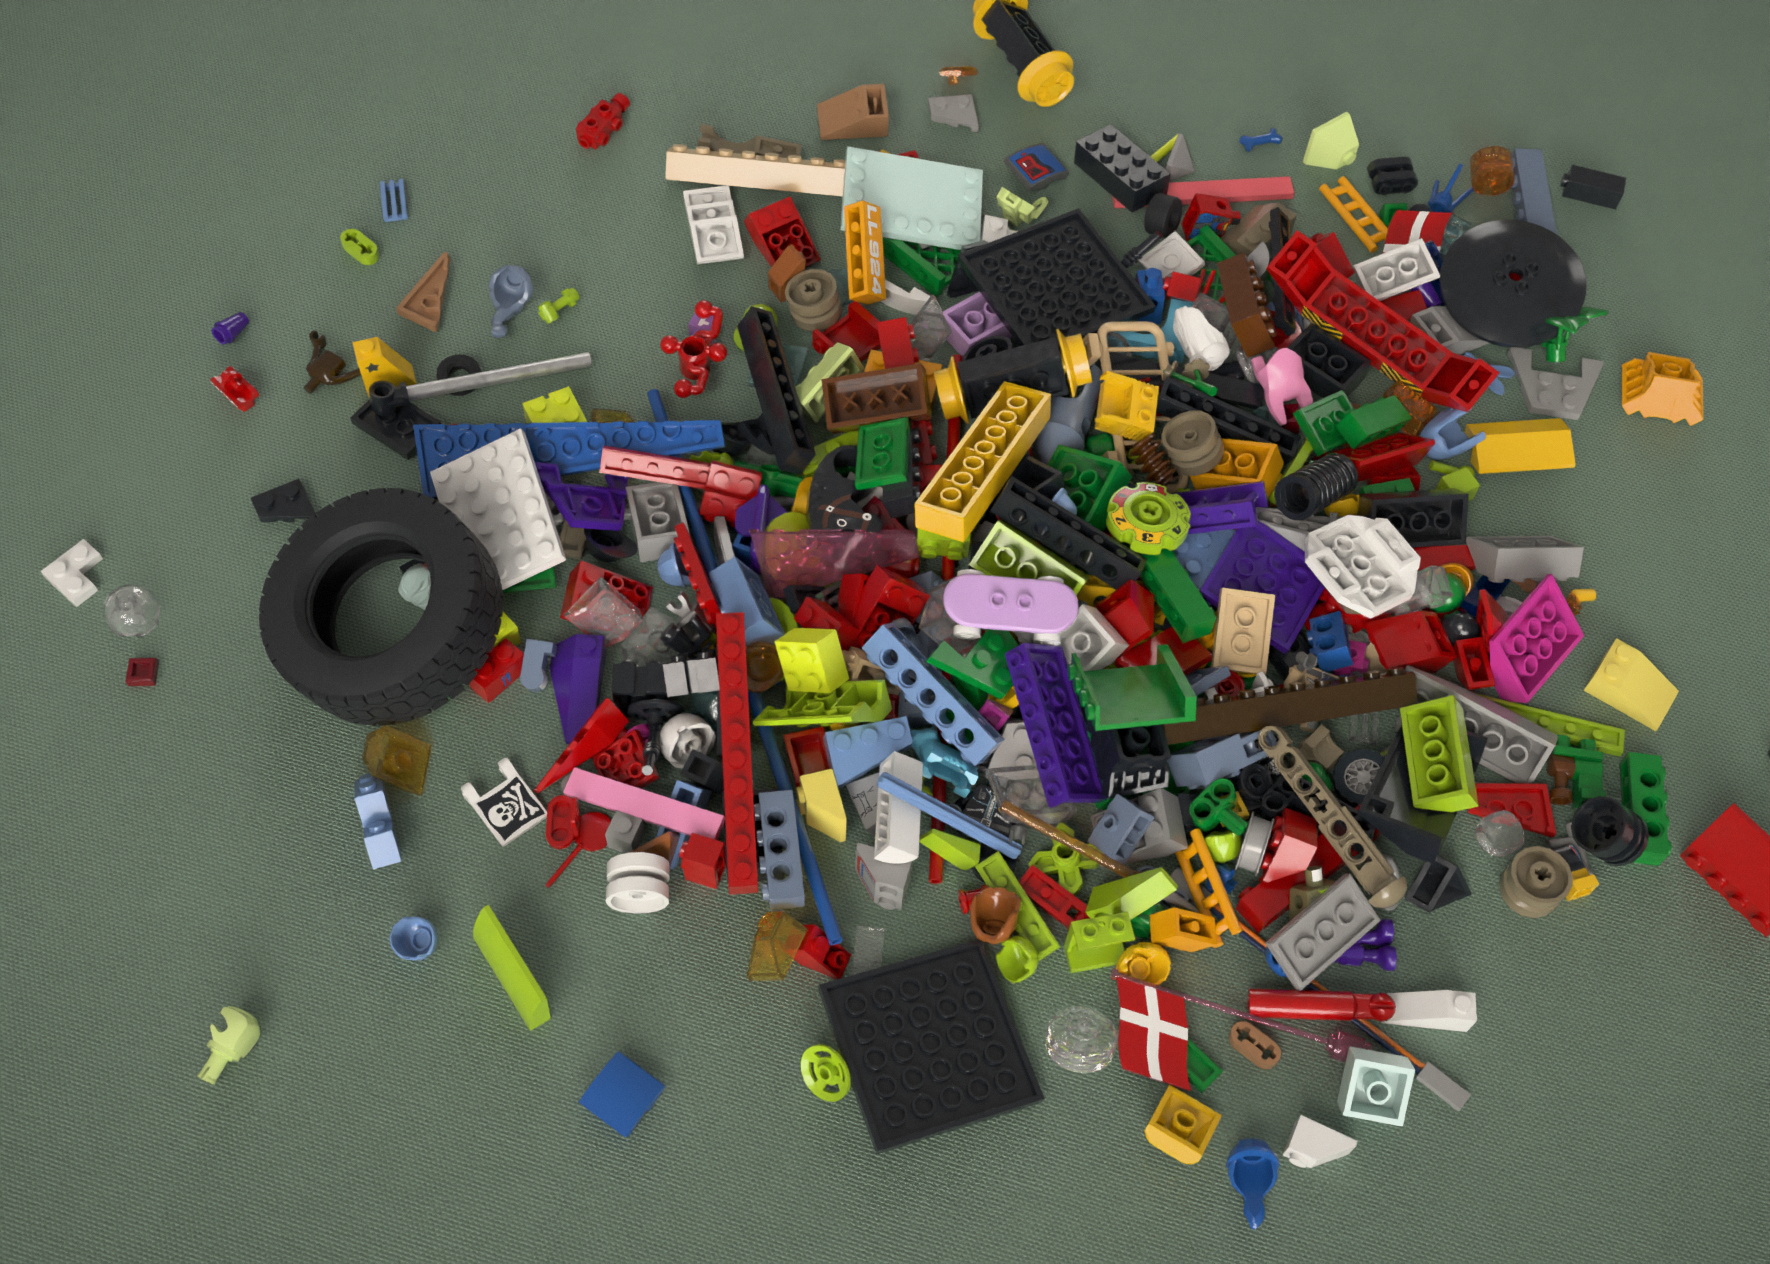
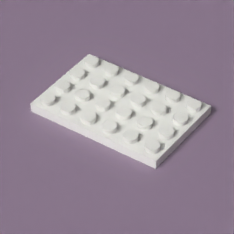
[430,428,566,590]

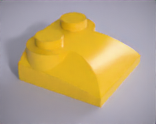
[1144,1084,1222,1164]

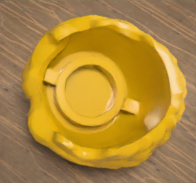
[1116,942,1171,989]

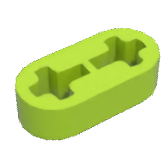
[340,229,379,265]

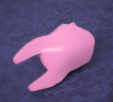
[1251,348,1313,426]

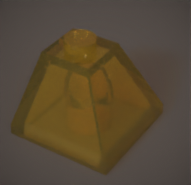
[362,725,432,796]
[747,911,807,981]

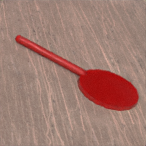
[545,812,611,888]

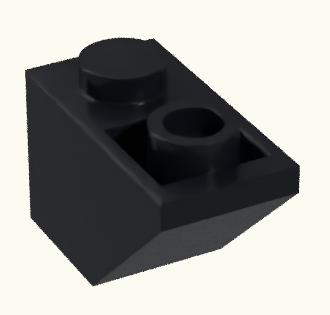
[680,749,724,796]

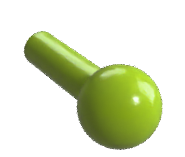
[1429,460,1475,478]

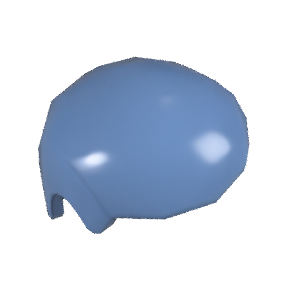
[389,916,438,961]

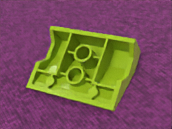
[753,679,892,728]

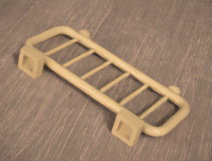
[1082,321,1189,493]

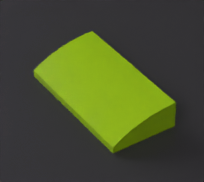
[473,904,551,1031]

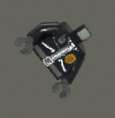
[947,777,1027,844]

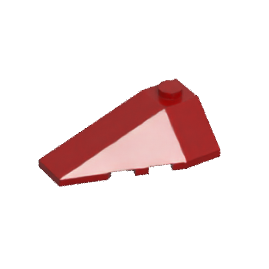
[1476,589,1509,662]

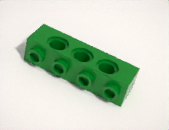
[1619,752,1672,866]

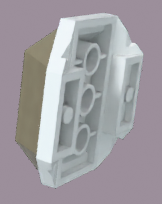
[1305,515,1421,619]

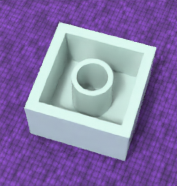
[1337,1046,1415,1126]

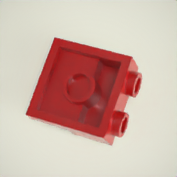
[699,460,762,528]

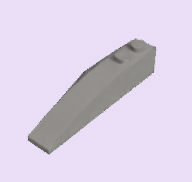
[1404,665,1558,784]

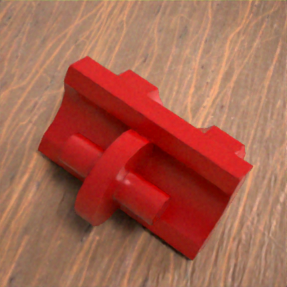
[210,366,259,412]

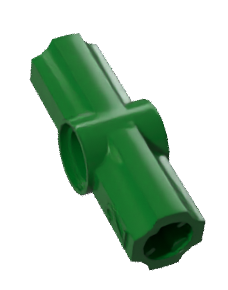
[733,461,807,498]

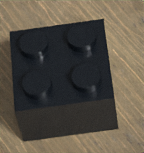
[994,456,1066,501]

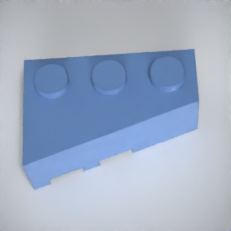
[823,716,913,790]

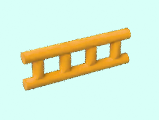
[1319,176,1388,253]
[1175,829,1242,948]

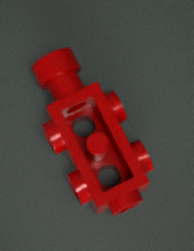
[576,93,630,150]

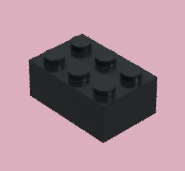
[1287,323,1372,398]

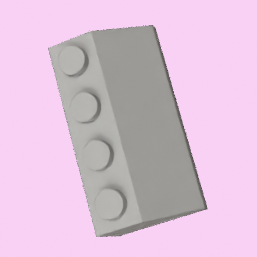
[1466,535,1584,583]

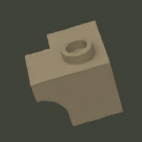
[1288,724,1344,774]

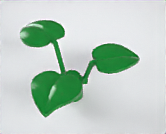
[1542,307,1608,362]

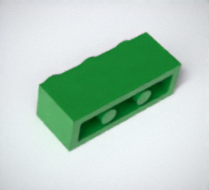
[1336,395,1412,450]

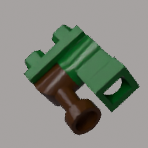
[1546,735,1606,809]

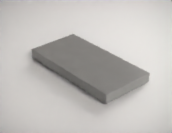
[1265,874,1381,990]

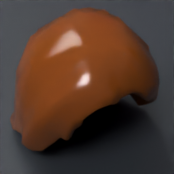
[970,887,1021,944]

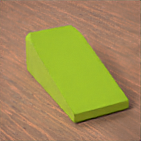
[919,829,981,871]

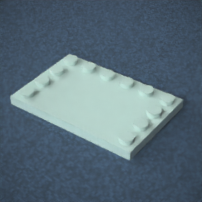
[840,147,983,250]

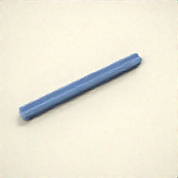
[877,772,1022,859]

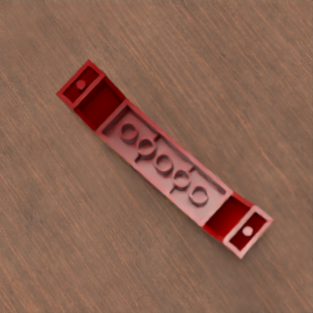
[1267,230,1500,412]

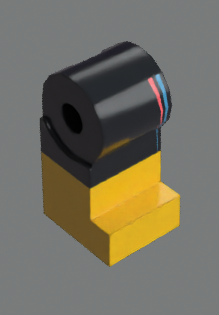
[1553,844,1599,901]

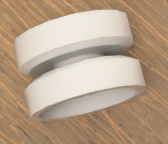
[606,852,670,914]

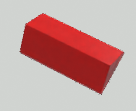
[1325,433,1435,482]

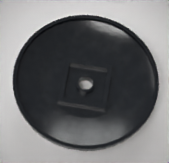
[1439,220,1587,347]

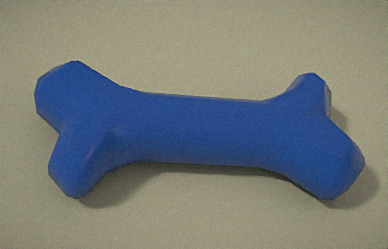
[1239,128,1283,152]

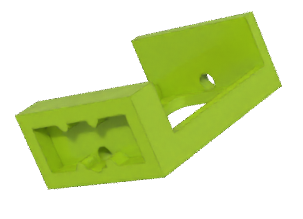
[1063,912,1135,973]

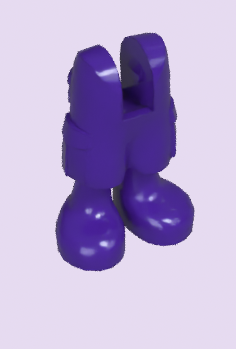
[1334,918,1397,971]

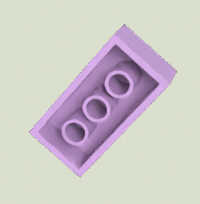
[939,292,1013,357]

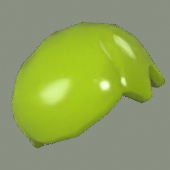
[996,936,1038,983]

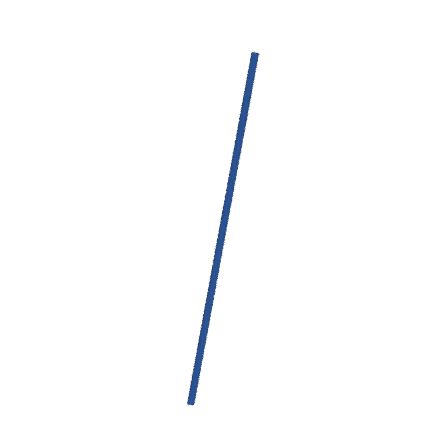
[647,389,843,945]

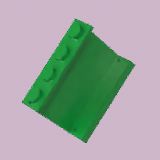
[1067,644,1197,731]

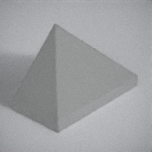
[1166,133,1195,181]

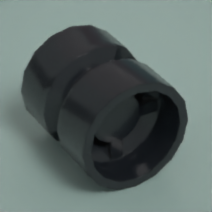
[1222,764,1272,801]

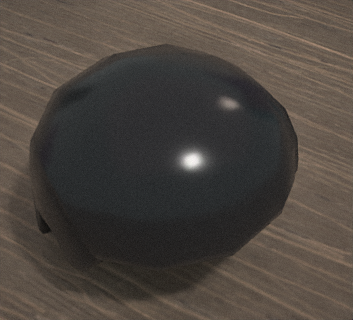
[1441,610,1480,648]

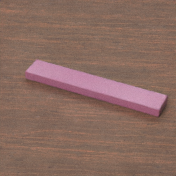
[563,767,725,840]

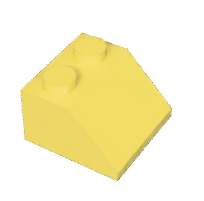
[796,769,847,842]

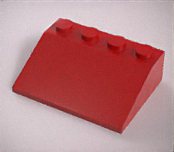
[1680,803,1770,937]

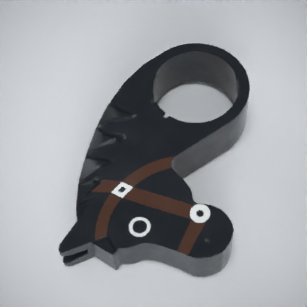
[805,445,883,548]

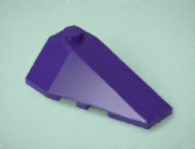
[550,634,606,744]

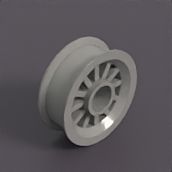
[1235,812,1275,877]

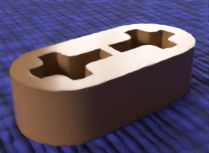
[1228,1021,1281,1069]

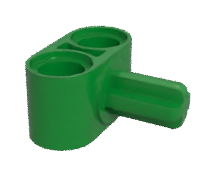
[1189,778,1248,836]

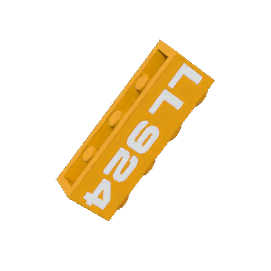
[844,200,886,305]

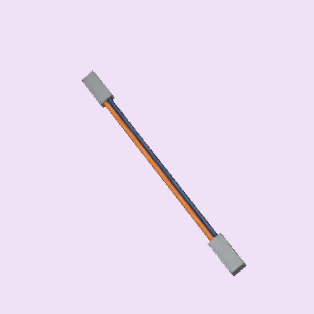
[1170,867,1471,1111]

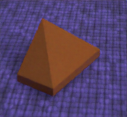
[629,832,680,866]

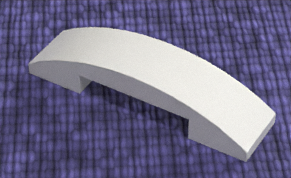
[881,280,934,316]

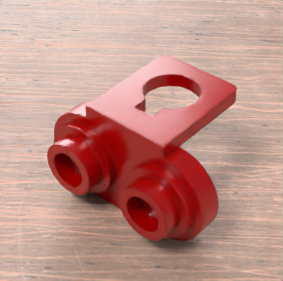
[546,795,580,849]

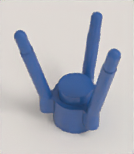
[1428,163,1475,213]

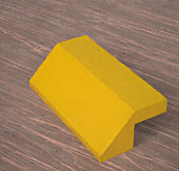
[1465,418,1575,474]

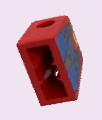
[1181,193,1241,241]

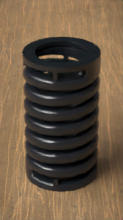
[1274,453,1358,521]

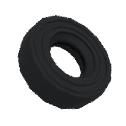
[436,354,481,396]

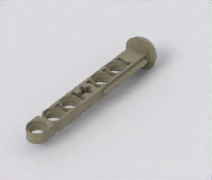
[1258,726,1408,909]

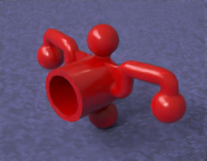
[660,300,728,398]

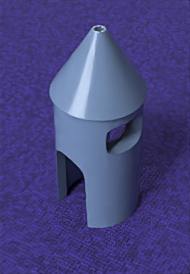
[1033,364,1104,465]

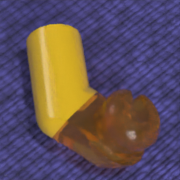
[1566,589,1596,616]

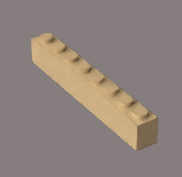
[666,144,845,196]

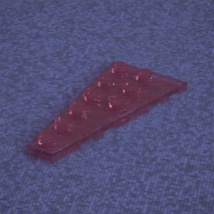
[749,529,920,599]

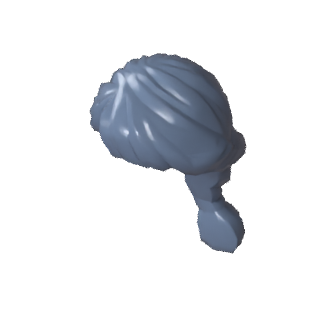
[488,264,533,338]

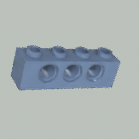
[754,790,804,910]

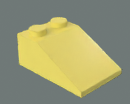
[1584,638,1679,731]

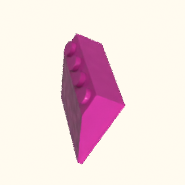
[1489,574,1584,703]

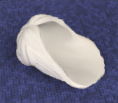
[1173,306,1230,371]

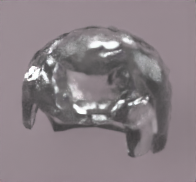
[1475,810,1525,857]

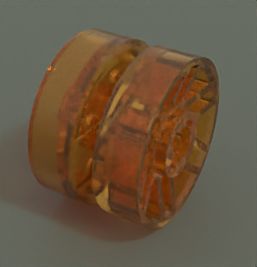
[1470,146,1515,196]

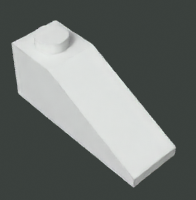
[1380,990,1477,1032]

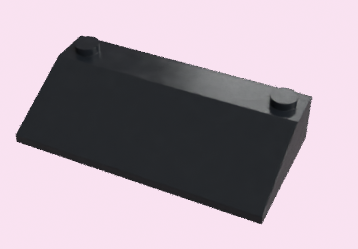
[1358,725,1488,864]

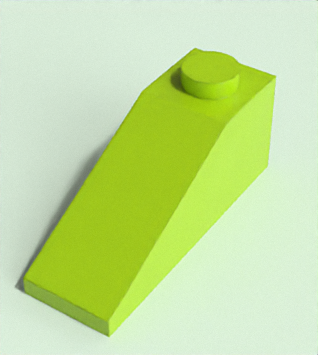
[1085,867,1178,927]

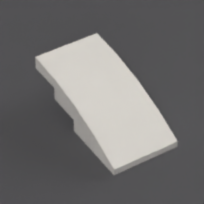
[683,185,744,265]

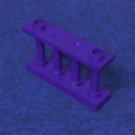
[1169,481,1269,534]

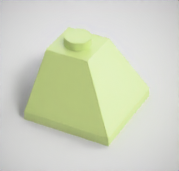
[1303,112,1359,169]

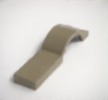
[697,124,801,158]

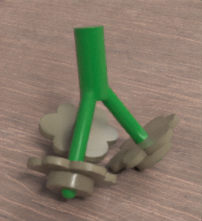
[1163,358,1217,396]

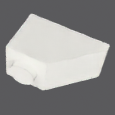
[1283,1115,1357,1168]

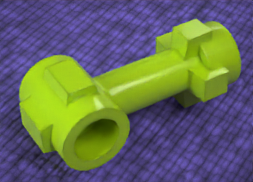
[537,288,580,324]

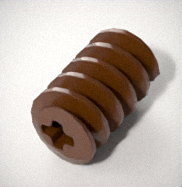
[1130,433,1181,487]

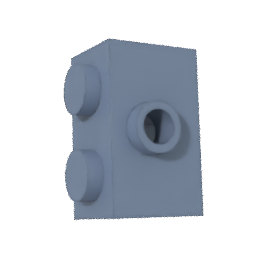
[1087,794,1155,864]

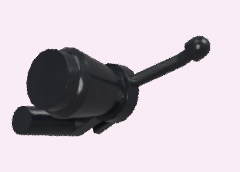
[659,613,712,656]

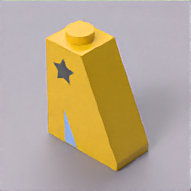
[352,337,417,398]

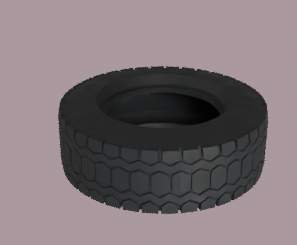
[259,488,503,726]

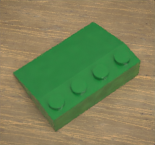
[1048,444,1132,549]

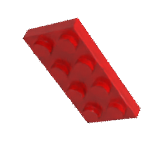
[673,522,722,629]

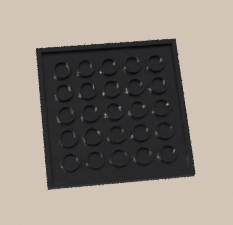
[957,208,1156,351]
[818,939,1045,1155]

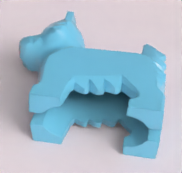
[910,725,978,798]

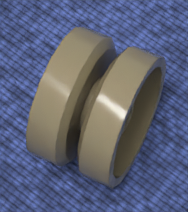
[785,269,843,331]
[1161,411,1225,476]
[1499,846,1573,918]

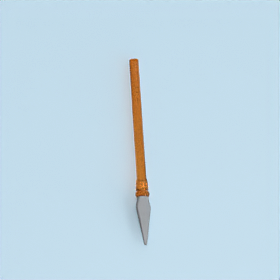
[1000,800,1199,913]

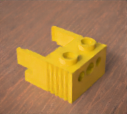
[1095,371,1159,442]

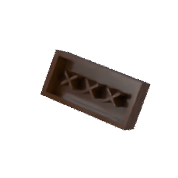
[1217,252,1277,358]
[821,363,932,434]

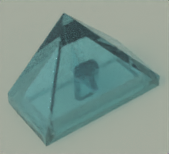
[691,691,717,735]

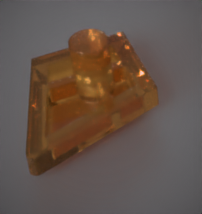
[939,66,978,85]

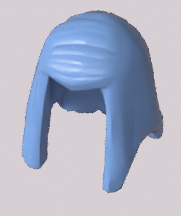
[1419,408,1486,460]

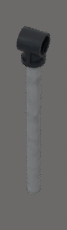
[369,352,592,416]

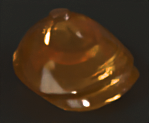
[746,641,784,693]

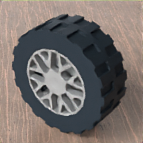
[1333,748,1385,808]

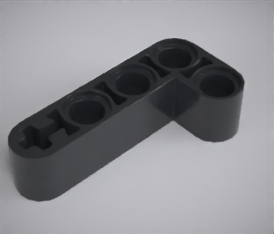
[1261,775,1375,852]

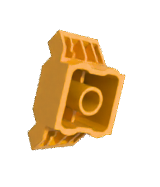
[1622,352,1704,426]

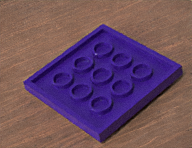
[1200,520,1325,654]

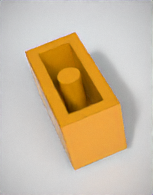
[1150,907,1217,952]

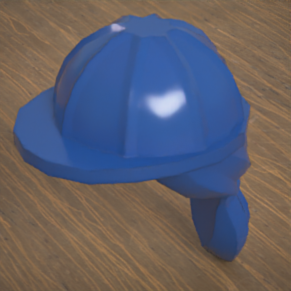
[1226,1138,1279,1230]

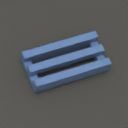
[380,179,408,222]

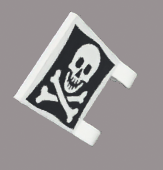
[461,758,547,847]

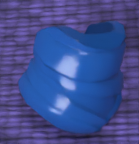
[1206,864,1238,895]

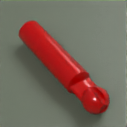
[1247,988,1396,1022]

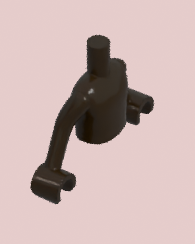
[304,330,361,394]

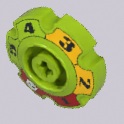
[1106,482,1191,555]

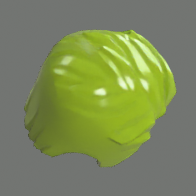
[1204,830,1242,863]

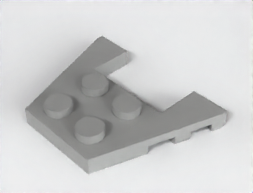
[1507,347,1604,420]

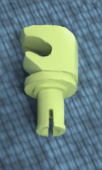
[197,1006,260,1085]

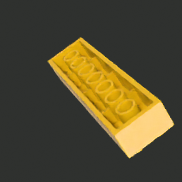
[915,381,1051,542]

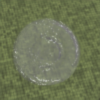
[1045,1006,1117,1073]

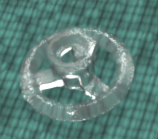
[1236,345,1267,383]

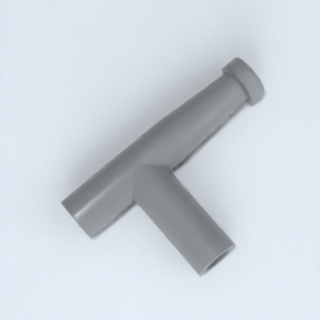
[1546,822,1593,875]

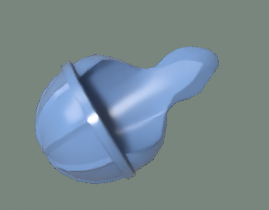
[657,543,720,588]

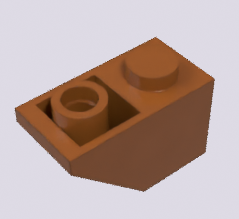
[768,244,806,303]

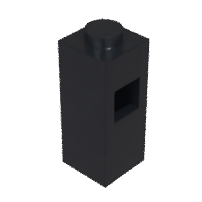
[1560,165,1626,210]

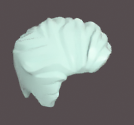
[398,563,431,610]

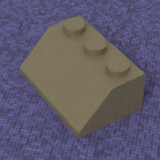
[1220,203,1297,257]

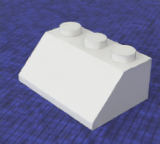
[1354,238,1440,301]

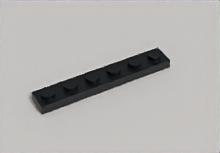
[1268,207,1296,336]

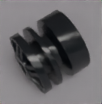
[1571,796,1649,866]

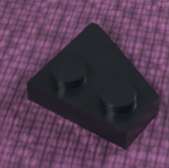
[251,479,317,522]

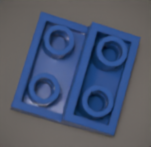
[579,1051,666,1137]

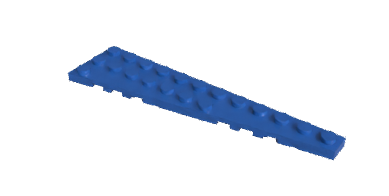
[413,420,726,499]

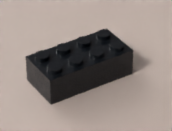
[1074,124,1170,213]
[1358,488,1469,548]

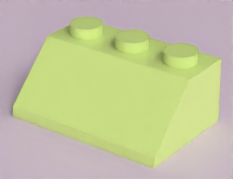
[795,342,864,423]

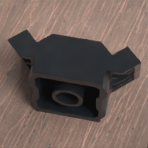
[1086,720,1171,799]

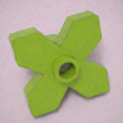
[1029,823,1105,897]

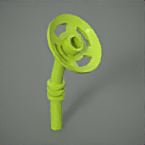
[801,1044,851,1102]

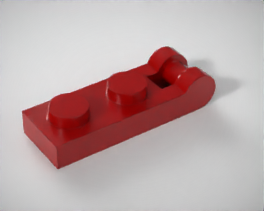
[1018,865,1090,930]

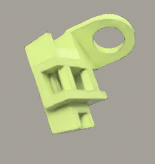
[996,187,1048,227]

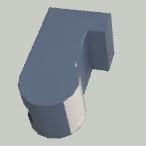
[520,639,557,692]

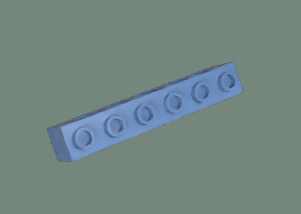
[862,623,1005,766]

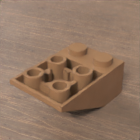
[817,84,889,140]

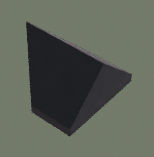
[1405,855,1472,913]

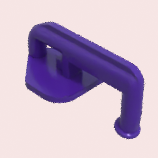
[735,484,787,576]

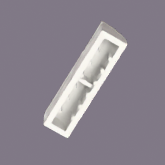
[874,751,923,863]

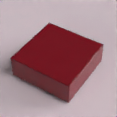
[125,658,159,686]

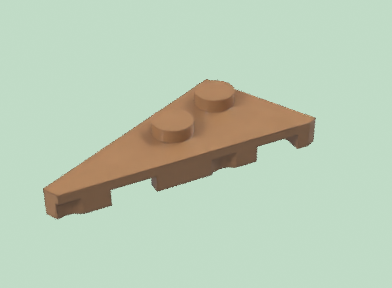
[396,252,451,332]

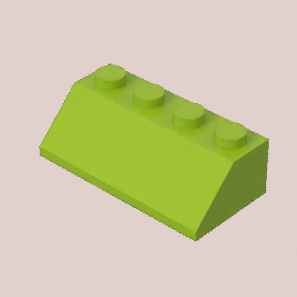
[969,519,1090,597]
[1400,695,1479,812]

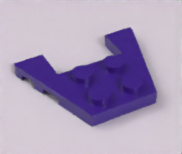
[535,462,629,531]

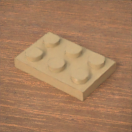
[1211,588,1275,675]

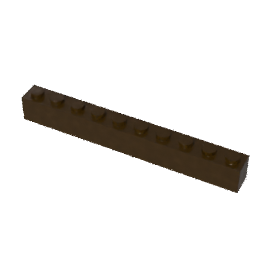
[1162,667,1418,745]

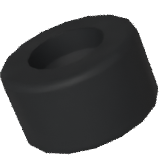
[1144,193,1182,238]

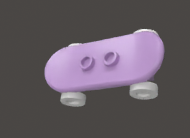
[943,569,1079,646]

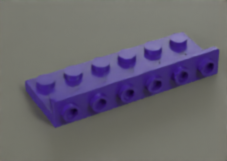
[1005,643,1107,808]

